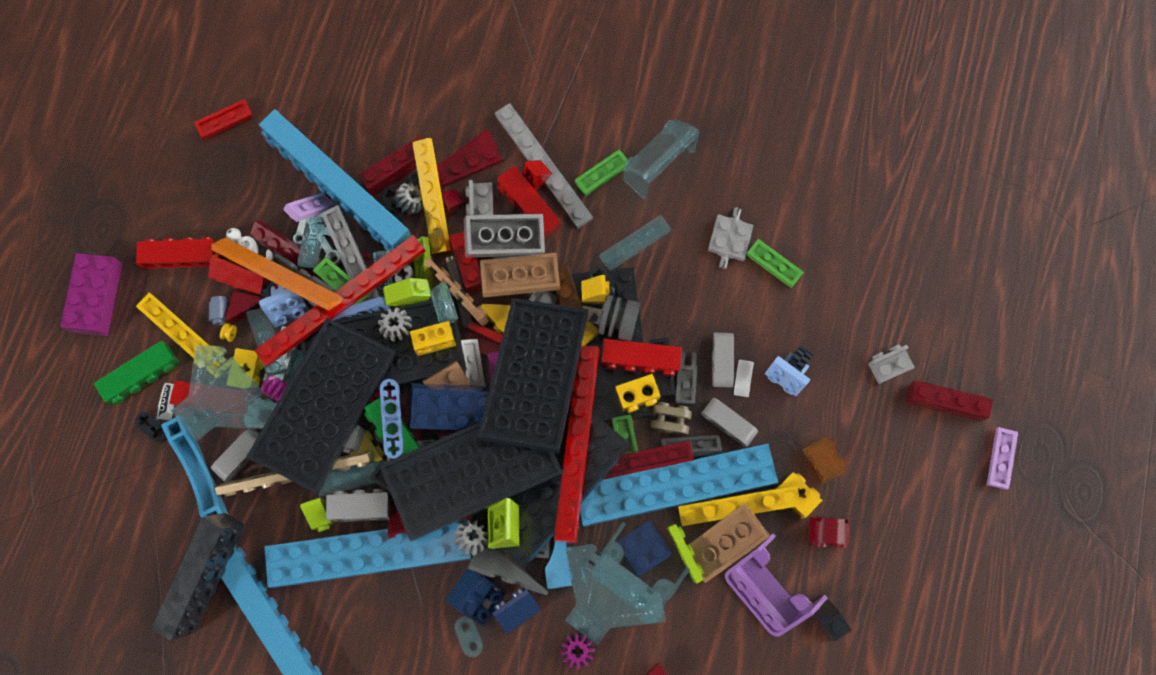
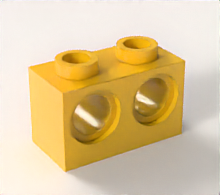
[410,321,456,356]
[615,374,660,413]

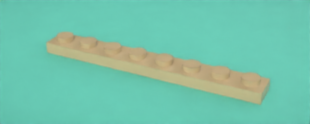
[215,450,374,497]

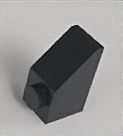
[811,595,852,642]

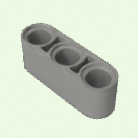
[712,332,734,388]
[701,398,758,447]
[211,427,259,482]

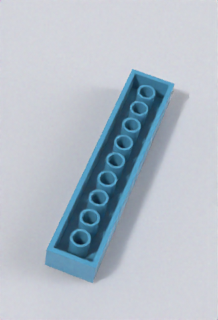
[259,109,411,253]
[580,444,778,527]
[265,519,473,588]

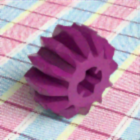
[261,375,289,401]
[560,633,595,670]

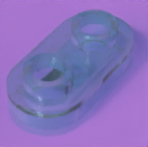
[455,617,483,657]

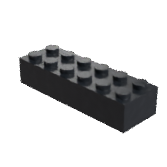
[151,513,245,641]

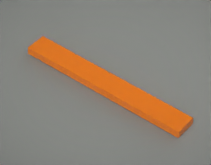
[211,237,342,310]

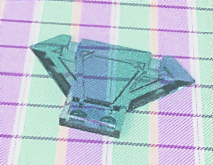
[171,345,274,441]
[565,544,666,645]

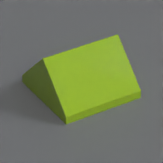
[488,498,519,549]

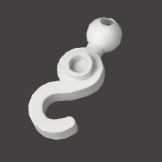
[226,228,274,261]

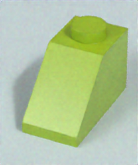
[383,278,431,306]
[300,498,335,532]

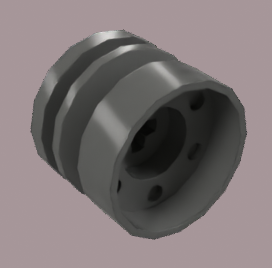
[598,295,641,342]

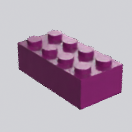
[60,253,122,336]

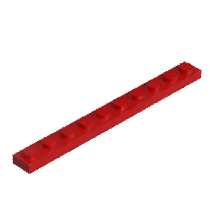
[254,235,426,367]
[554,346,600,543]

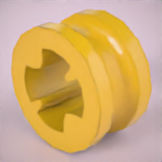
[220,323,237,342]

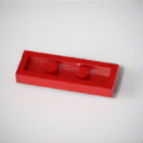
[194,99,254,140]

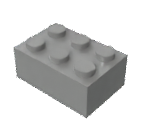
[326,489,394,523]

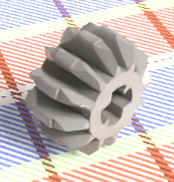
[393,182,424,215]
[378,307,412,341]
[453,520,488,556]

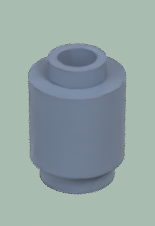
[209,296,229,325]

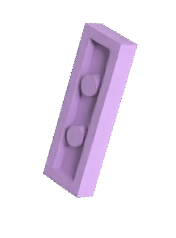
[283,193,335,222]
[987,427,1018,490]

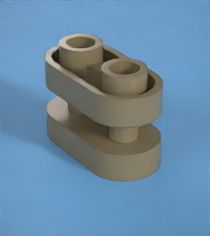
[650,402,692,436]

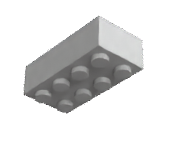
[464,214,545,258]

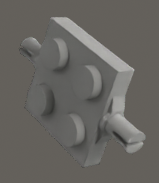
[707,208,754,269]

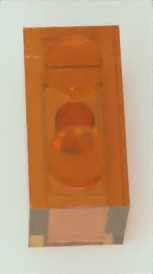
[803,436,846,484]

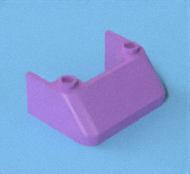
[725,534,827,637]

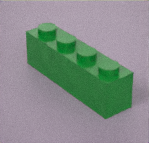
[93,340,179,406]
[364,396,420,457]

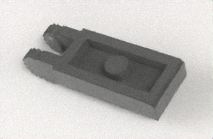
[675,351,697,406]

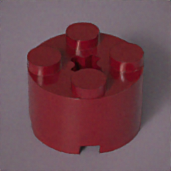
[809,517,850,548]

